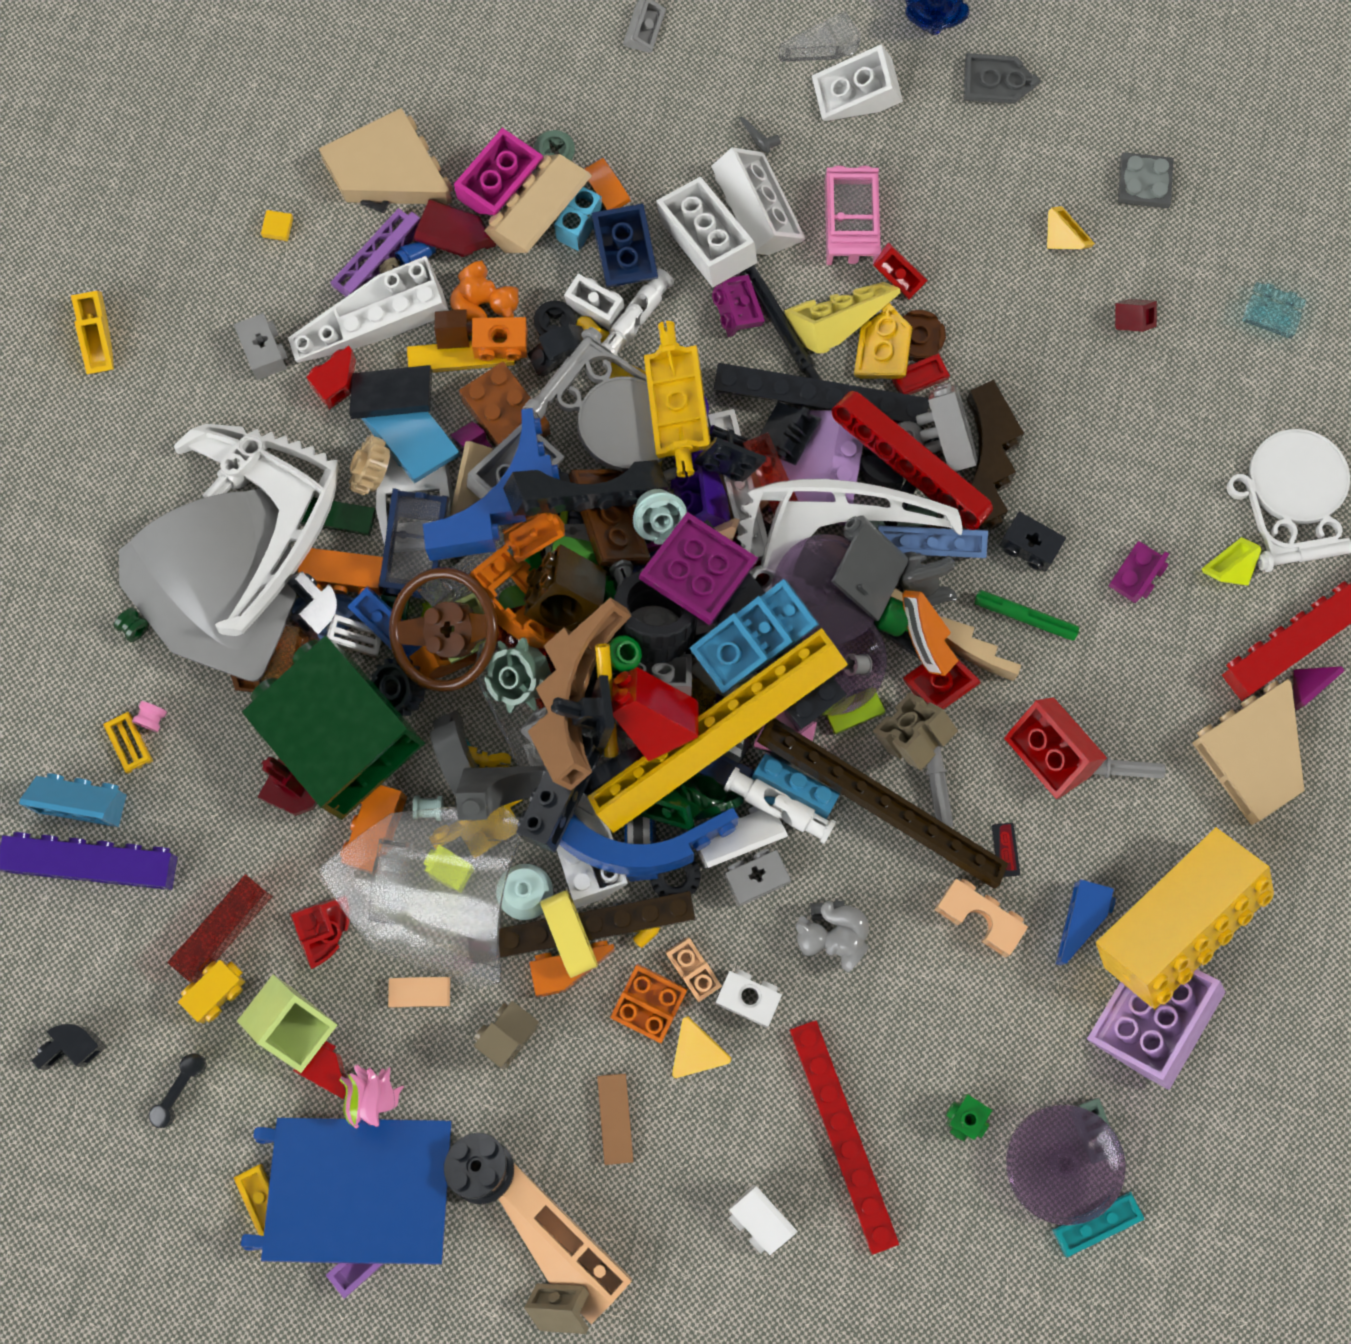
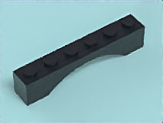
[503,460,669,516]

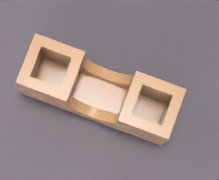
[934,879,1028,958]

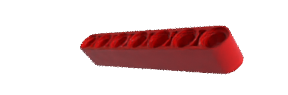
[832,391,993,530]

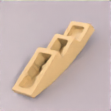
[940,616,1021,681]

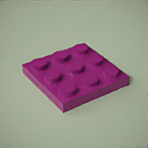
[639,512,758,625]

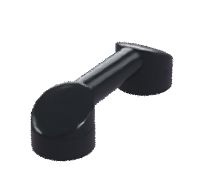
[149,1053,207,1128]

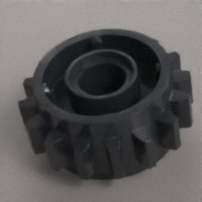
[371,657,427,716]

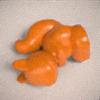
[450,260,519,320]

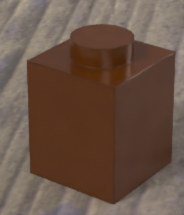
[434,309,472,349]

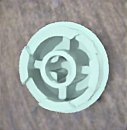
[633,489,687,544]
[497,864,553,920]

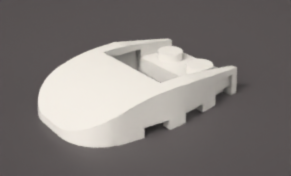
[376,455,454,553]

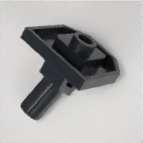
[551,675,616,748]

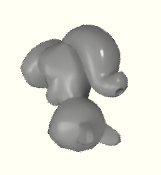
[796,901,869,973]

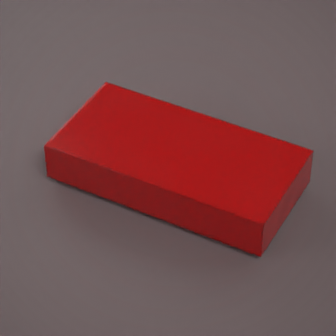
[892,353,950,395]

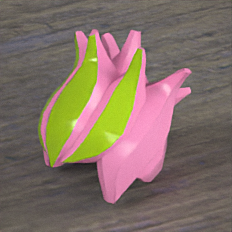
[340,1065,404,1129]

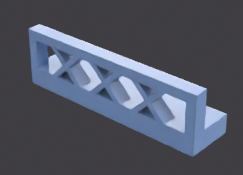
[878,525,988,558]

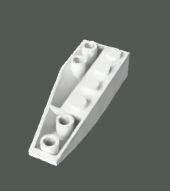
[288,256,449,363]
[523,743,628,908]

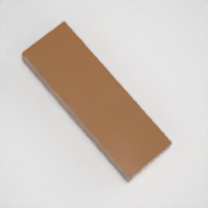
[597,1073,634,1165]

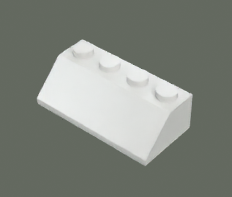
[711,147,806,255]

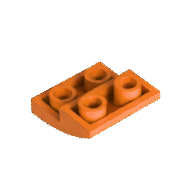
[610,963,688,1043]

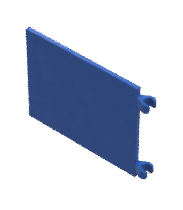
[241,1118,452,1265]

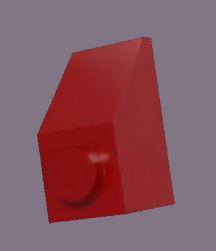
[293,1040,346,1100]

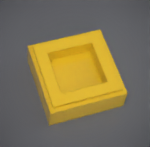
[261,210,293,241]

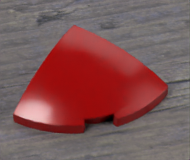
[289,895,350,969]

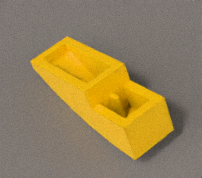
[71,291,114,374]

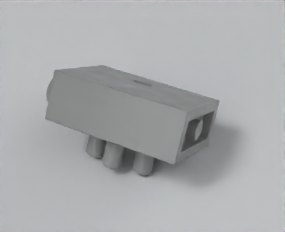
[916,383,978,471]

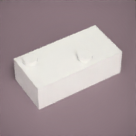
[656,176,758,288]

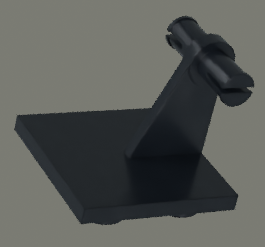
[694,425,766,482]

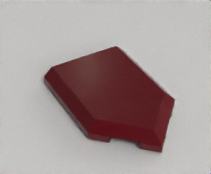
[414,199,496,257]

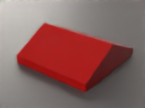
[903,658,980,709]

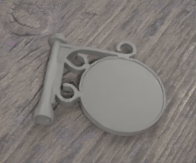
[522,327,665,472]

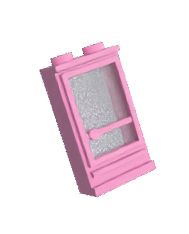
[825,166,881,265]

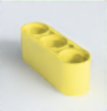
[540,890,598,978]

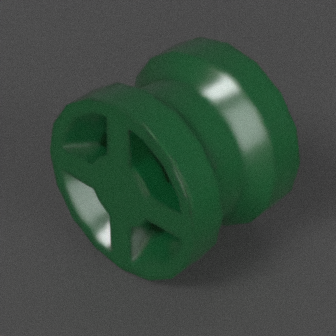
[113,608,150,643]

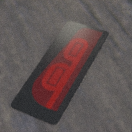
[992,823,1020,877]

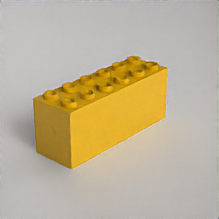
[1095,827,1274,1010]

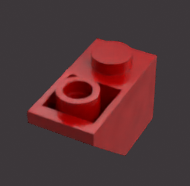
[306,346,356,410]

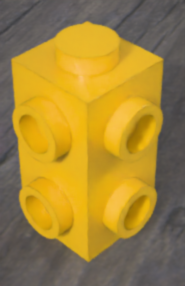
[178,960,246,1024]

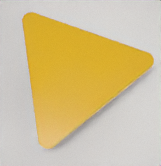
[672,1016,732,1078]

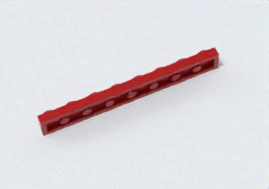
[789,1020,900,1255]

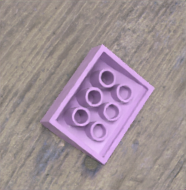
[768,410,863,525]
[1087,969,1225,1090]

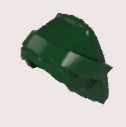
[675,774,744,820]

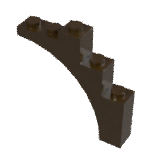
[927,379,1024,530]

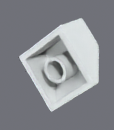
[728,1184,798,1255]

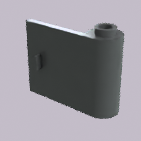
[831,515,908,621]

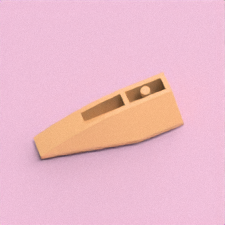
[499,1163,632,1324]

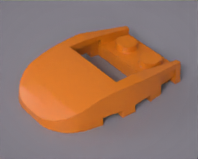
[469,545,557,649]

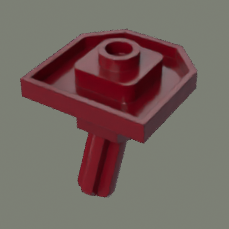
[257,756,317,816]

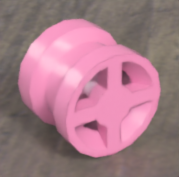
[132,701,167,732]

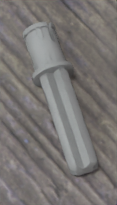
[925,746,953,827]
[1093,756,1166,779]

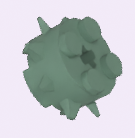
[485,638,552,713]

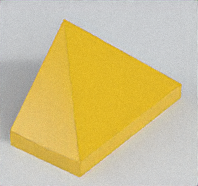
[1047,206,1095,249]

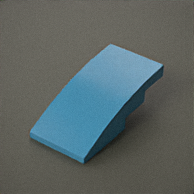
[361,411,459,484]
[690,579,820,694]

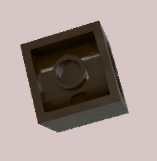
[524,544,607,633]

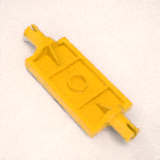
[644,321,711,478]

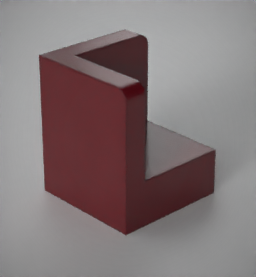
[1115,299,1157,332]

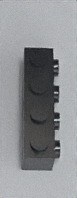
[516,735,604,853]

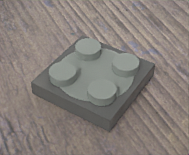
[1118,152,1174,208]

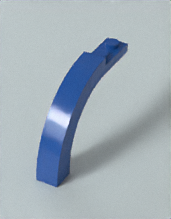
[559,808,739,875]

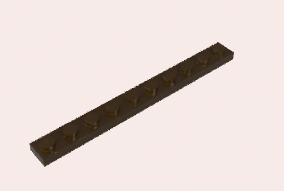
[757,718,1008,889]

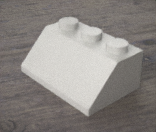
[697,806,788,868]

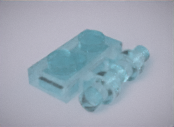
[1242,281,1306,339]

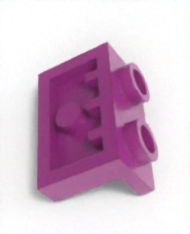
[712,275,765,337]
[1108,540,1169,604]

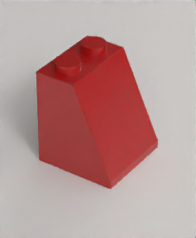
[611,667,698,761]

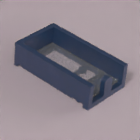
[379,488,450,599]

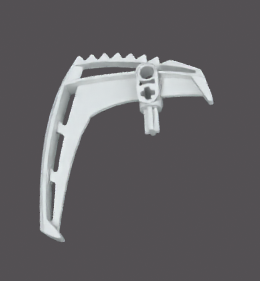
[174,424,339,636]
[737,479,963,607]

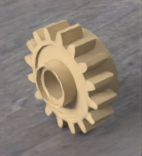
[349,435,390,496]

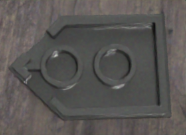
[963,53,1041,104]

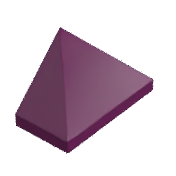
[1293,666,1345,711]

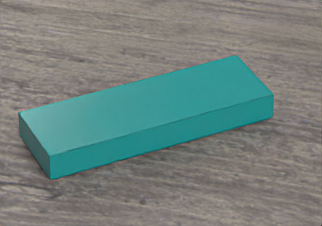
[1052,1192,1145,1258]

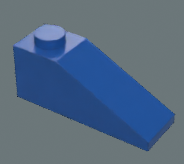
[1056,879,1116,966]

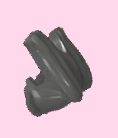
[899,551,957,606]

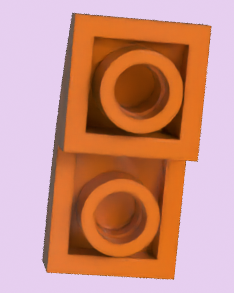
[585,158,631,210]

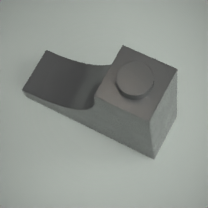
[456,766,545,821]

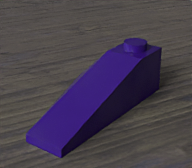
[670,450,731,527]

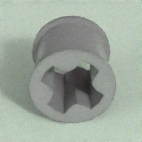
[843,654,872,676]

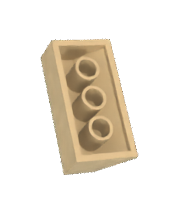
[485,154,592,253]

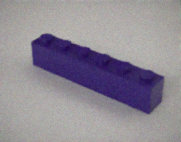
[0,832,178,890]

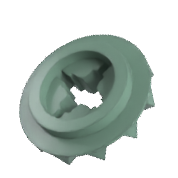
[534,130,575,161]

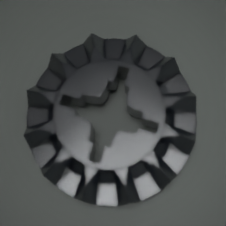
[534,300,576,335]

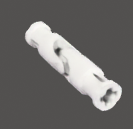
[599,268,674,356]
[724,767,836,844]

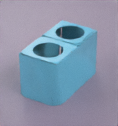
[554,187,602,251]

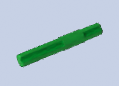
[974,590,1080,641]

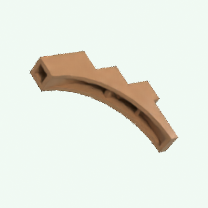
[528,598,631,790]

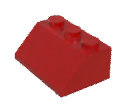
[1004,697,1107,799]

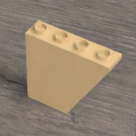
[319,108,453,205]
[1192,679,1305,825]

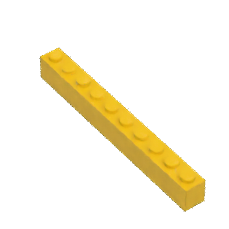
[587,628,848,833]

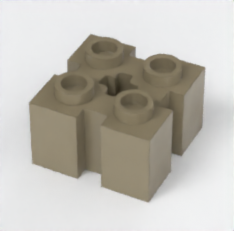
[872,692,958,771]

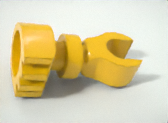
[468,746,512,768]

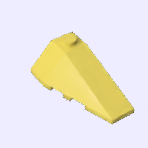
[784,282,900,354]

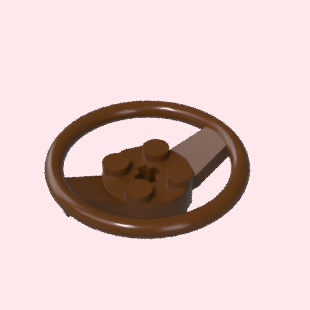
[389,567,499,692]

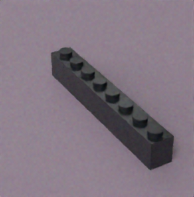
[713,362,929,426]

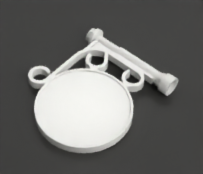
[1227,429,1351,572]

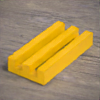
[103,712,153,774]

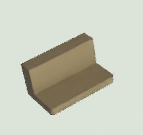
[524,1283,589,1334]

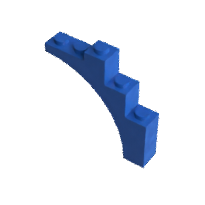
[423,408,560,561]

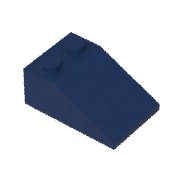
[592,204,658,288]

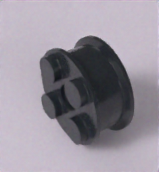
[444,1133,514,1205]

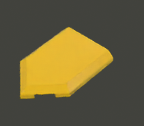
[854,303,912,379]

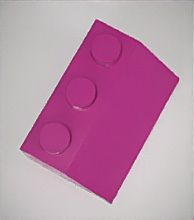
[454,128,544,215]

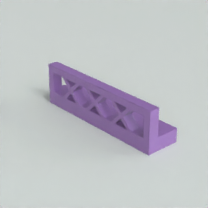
[330,208,420,297]

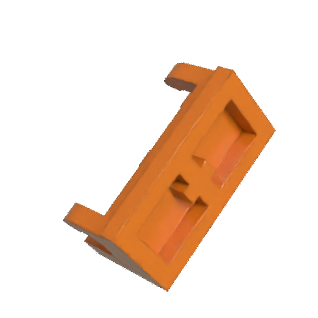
[503,513,565,563]

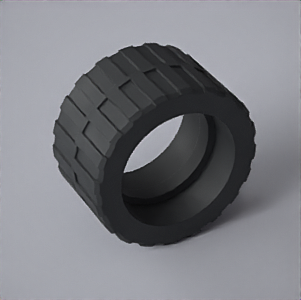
[614,571,698,663]

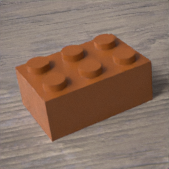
[459,361,551,447]

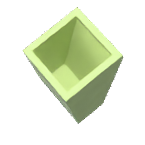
[237,974,337,1073]

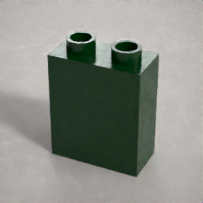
[242,635,426,820]

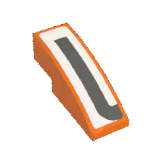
[902,590,959,676]

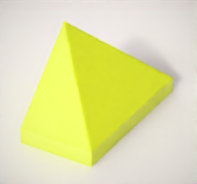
[1202,537,1261,586]

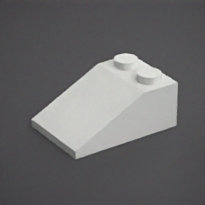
[812,44,903,121]

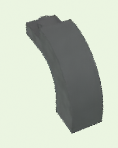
[430,710,478,796]

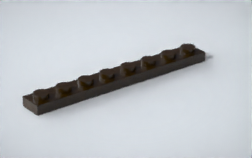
[468,891,696,964]

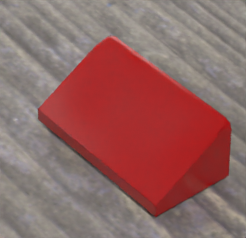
[873,242,928,300]

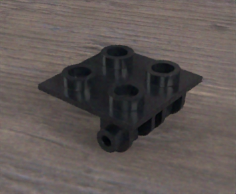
[753,401,822,466]

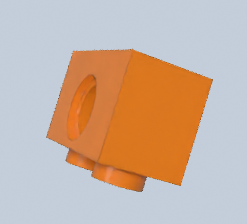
[472,317,528,361]

